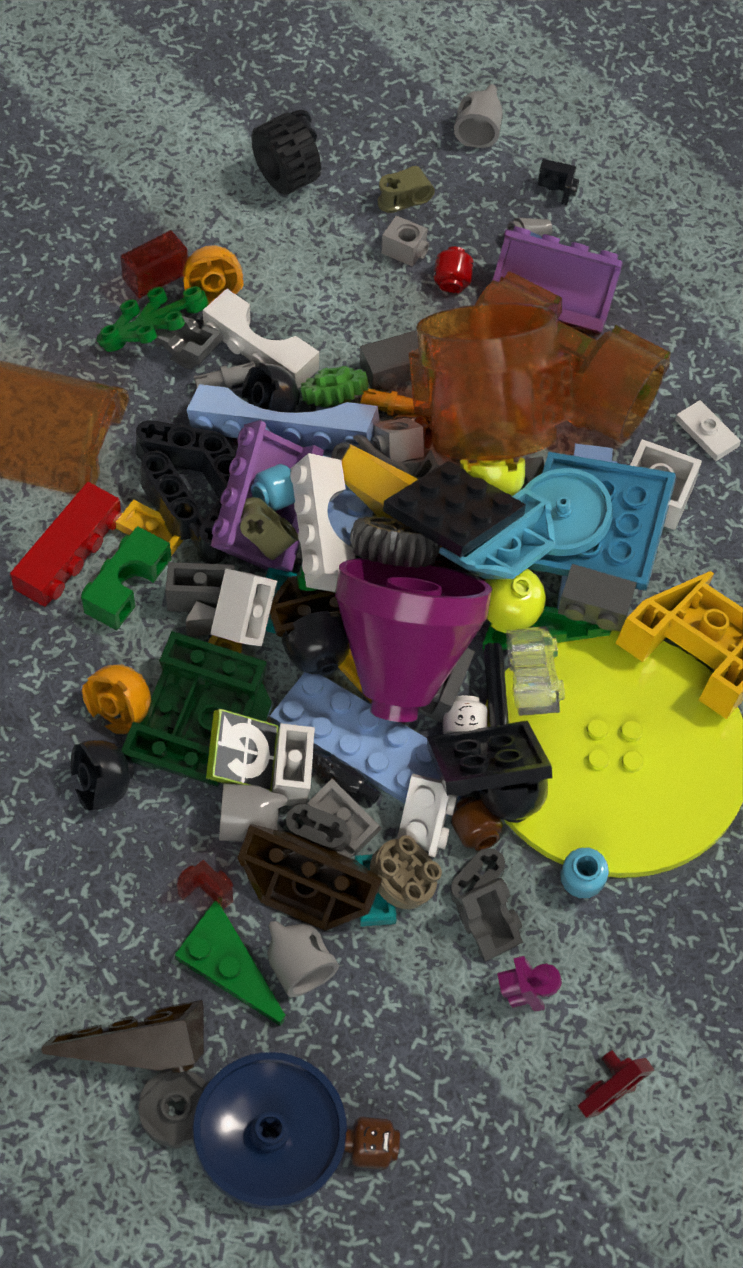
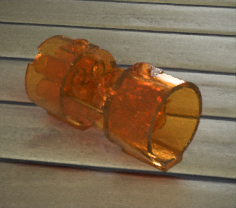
[458,271,671,444]

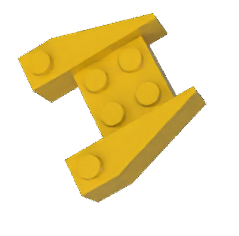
[616,571,743,719]

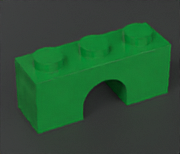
[81,526,172,631]

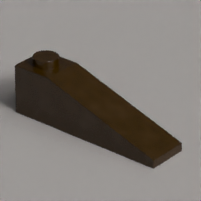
[41,1000,204,1073]

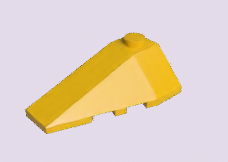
[341,444,442,552]

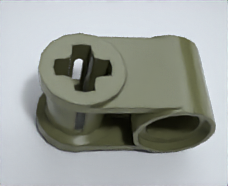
[377,166,435,213]
[240,497,299,560]

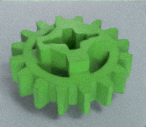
[300,366,369,408]

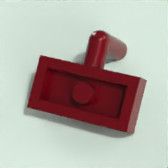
[577,1050,655,1118]

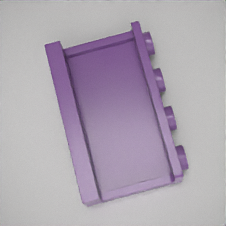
[485,226,623,334]
[210,420,324,572]

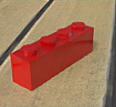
[10,481,122,607]

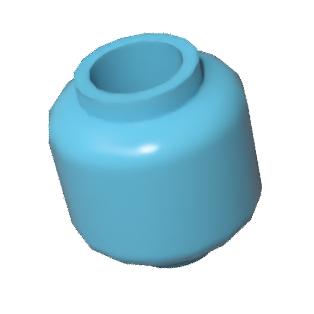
[251,464,295,511]
[560,847,609,898]

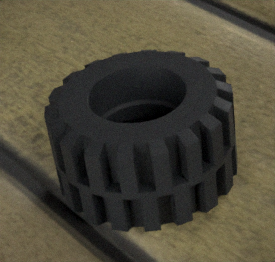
[251,113,321,195]

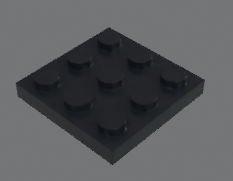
[383,461,526,558]
[427,720,553,796]

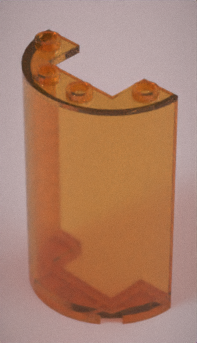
[0,360,130,495]

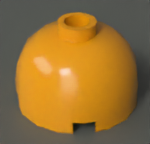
[183,245,243,304]
[82,664,151,734]

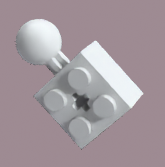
[630,439,702,530]

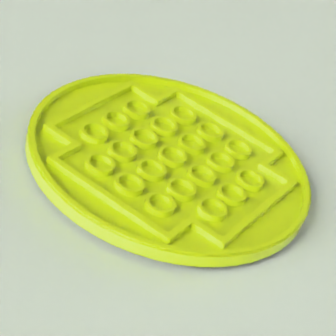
[485,630,743,878]

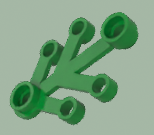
[97,286,209,352]

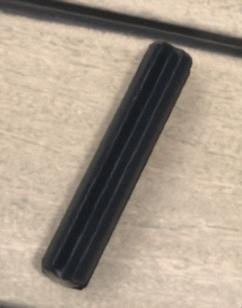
[484,643,509,726]

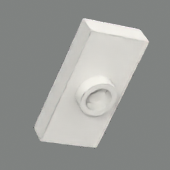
[675,400,741,461]

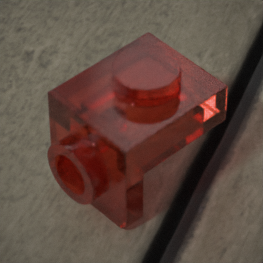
[177,860,233,910]

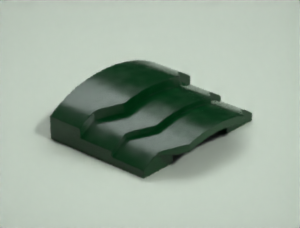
[121,631,272,787]

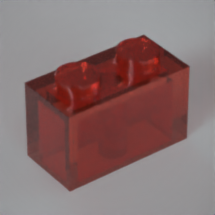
[120,230,188,298]

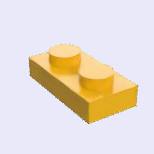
[116,499,184,556]

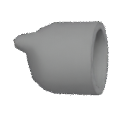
[454,84,503,148]
[219,783,287,842]
[267,921,339,997]

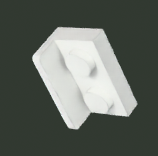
[397,774,457,857]

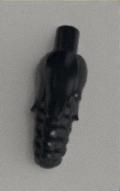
[312,751,381,804]

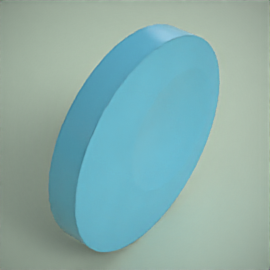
[524,468,612,556]

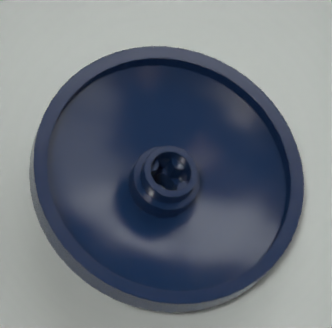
[193,1052,347,1209]

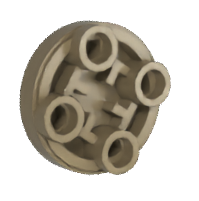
[370,835,442,909]

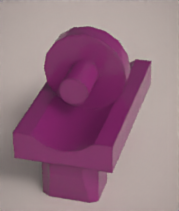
[497,956,562,1012]

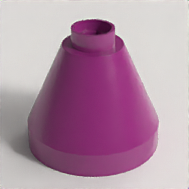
[335,558,492,722]

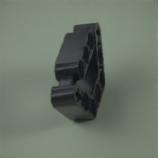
[135,420,236,564]

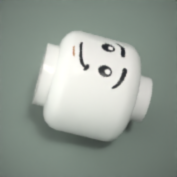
[443,695,488,734]

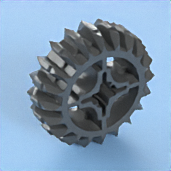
[349,516,440,568]

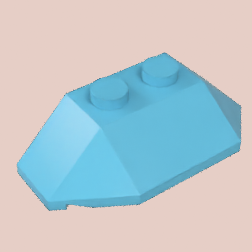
[439,488,555,579]

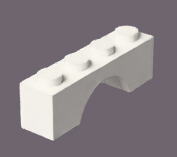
[203,289,319,388]
[290,453,356,592]

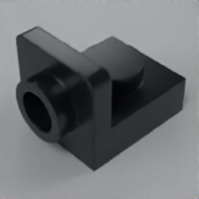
[538,159,579,205]

